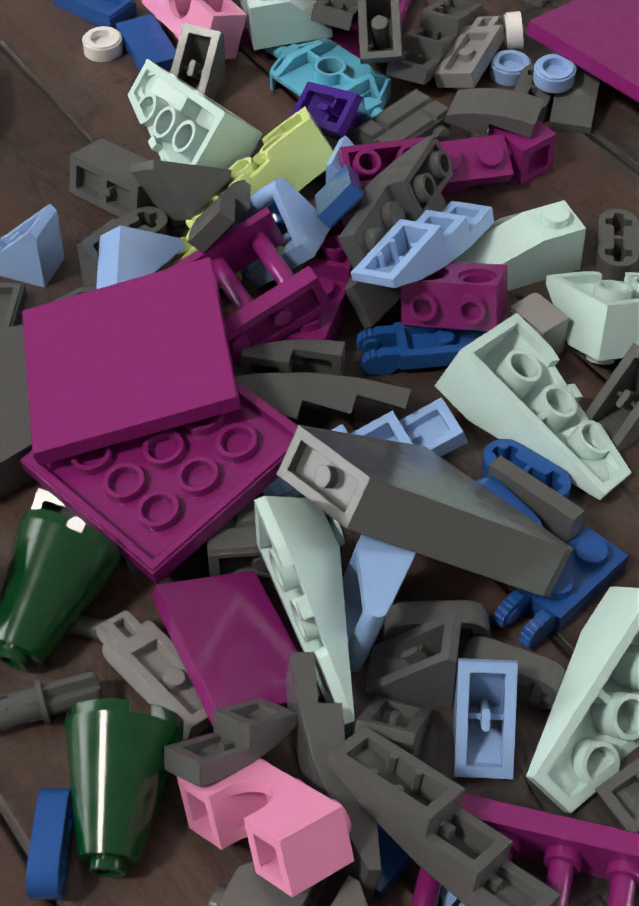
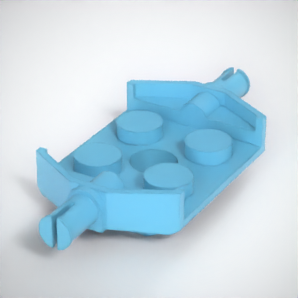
[265,38,391,126]

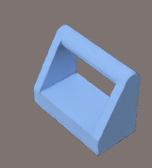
[228,177,331,288]
[343,534,416,672]

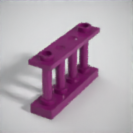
[168,207,332,368]
[388,793,639,906]

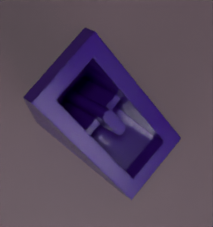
[290,81,366,141]

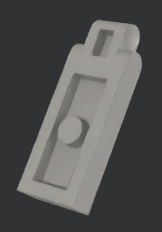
[433,16,505,90]
[96,611,212,740]

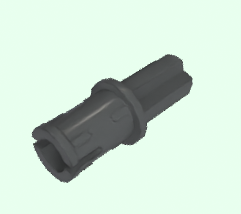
[0,671,102,731]

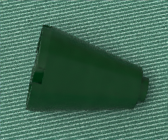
[0,509,122,671]
[64,698,184,878]

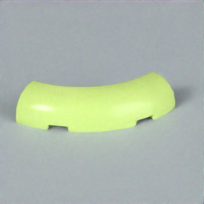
[172,106,334,288]

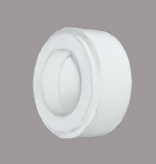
[503,11,524,52]
[82,26,123,62]

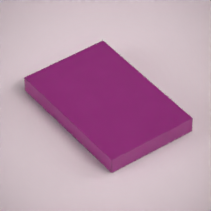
[151,570,321,728]

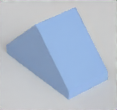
[0,204,65,288]
[96,225,186,289]
[454,658,518,779]

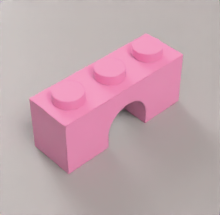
[141,0,247,59]
[177,758,354,897]

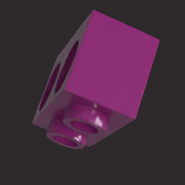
[401,262,508,331]

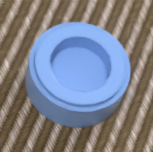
[489,50,531,86]
[533,54,576,93]

